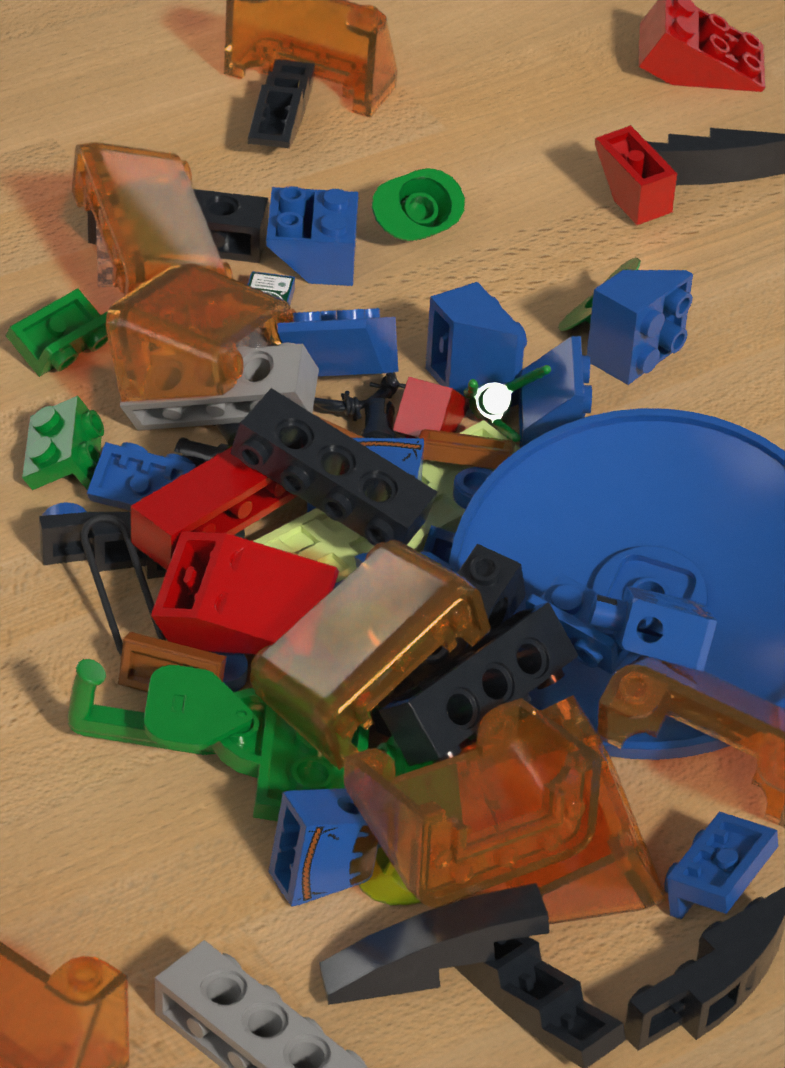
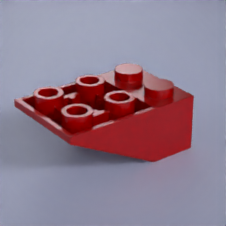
[639,0,765,92]
[151,531,339,657]

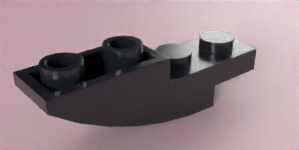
[624,887,785,1051]

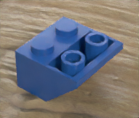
[266,186,359,286]
[587,270,693,385]
[425,282,527,407]
[277,308,399,376]
[518,336,592,448]

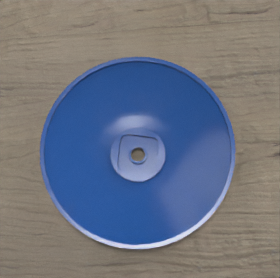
[449,408,785,760]

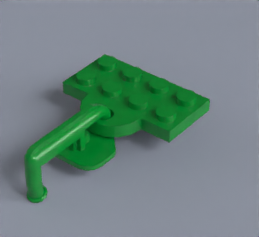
[67,655,371,822]

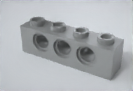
[120,343,319,430]
[155,940,368,1068]

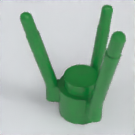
[463,365,551,442]

